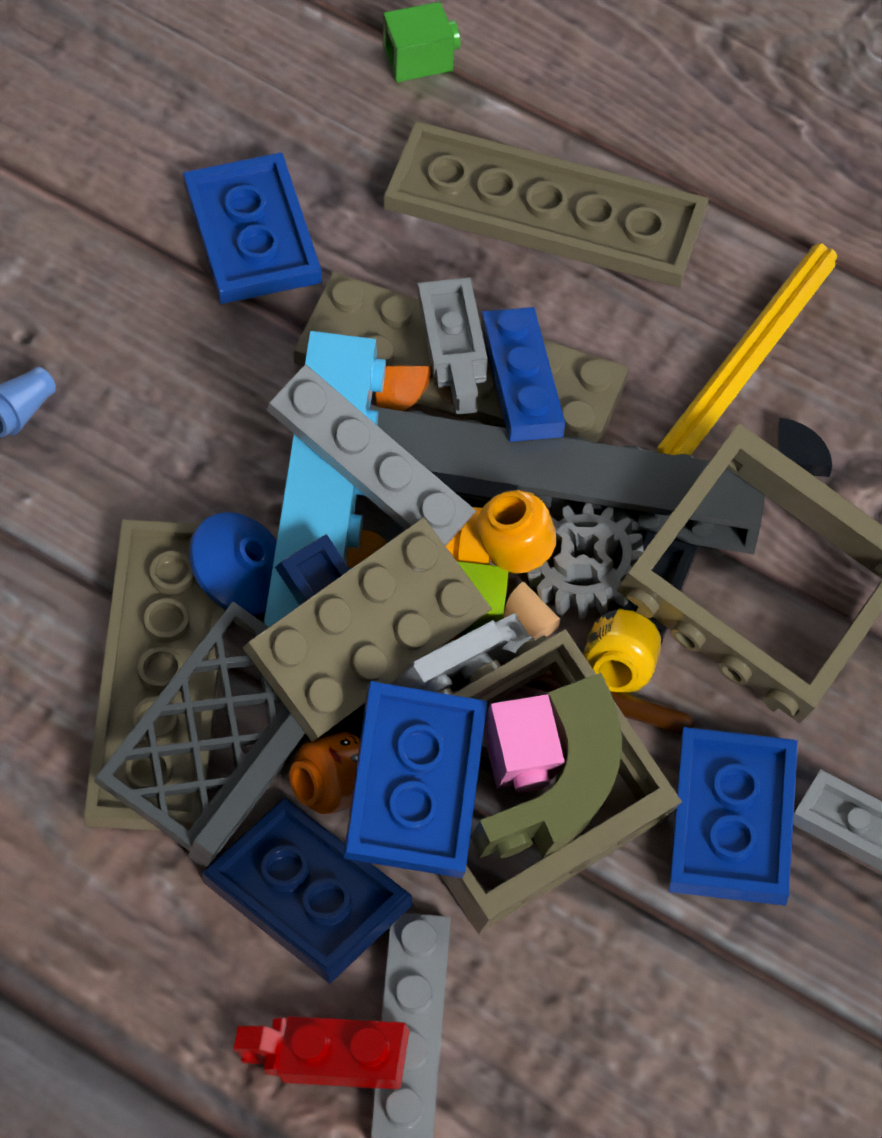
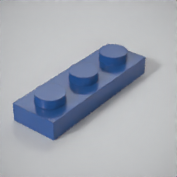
[481,307,565,442]

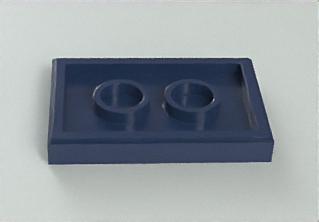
[202,797,413,984]

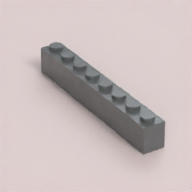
[370,404,765,554]

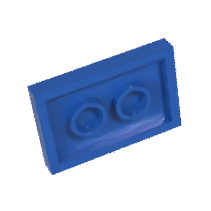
[183,152,322,304]
[343,681,487,878]
[669,727,798,906]

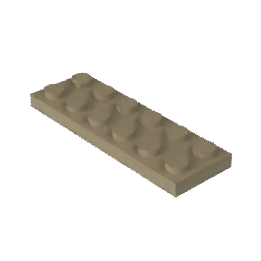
[384,121,709,288]
[294,272,629,443]
[84,519,226,831]

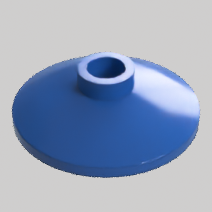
[189,512,277,616]

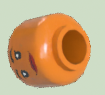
[289,731,360,815]

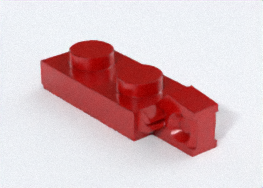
[233,1016,410,1090]

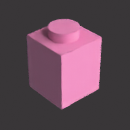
[483,694,565,793]

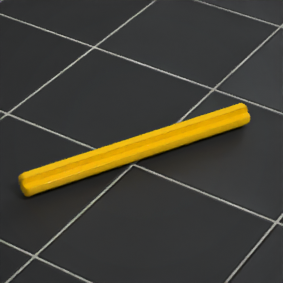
[657,243,837,455]

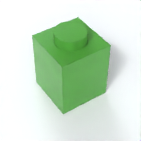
[383,1,461,83]

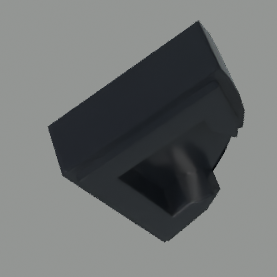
[777,418,832,477]

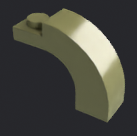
[470,673,622,858]

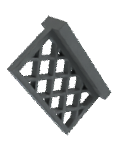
[94,602,307,869]

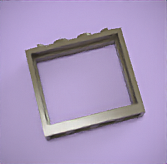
[616,423,882,723]
[437,629,682,934]

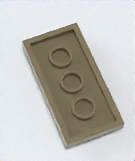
[243,517,492,742]

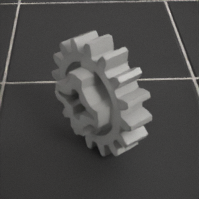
[527,503,644,619]

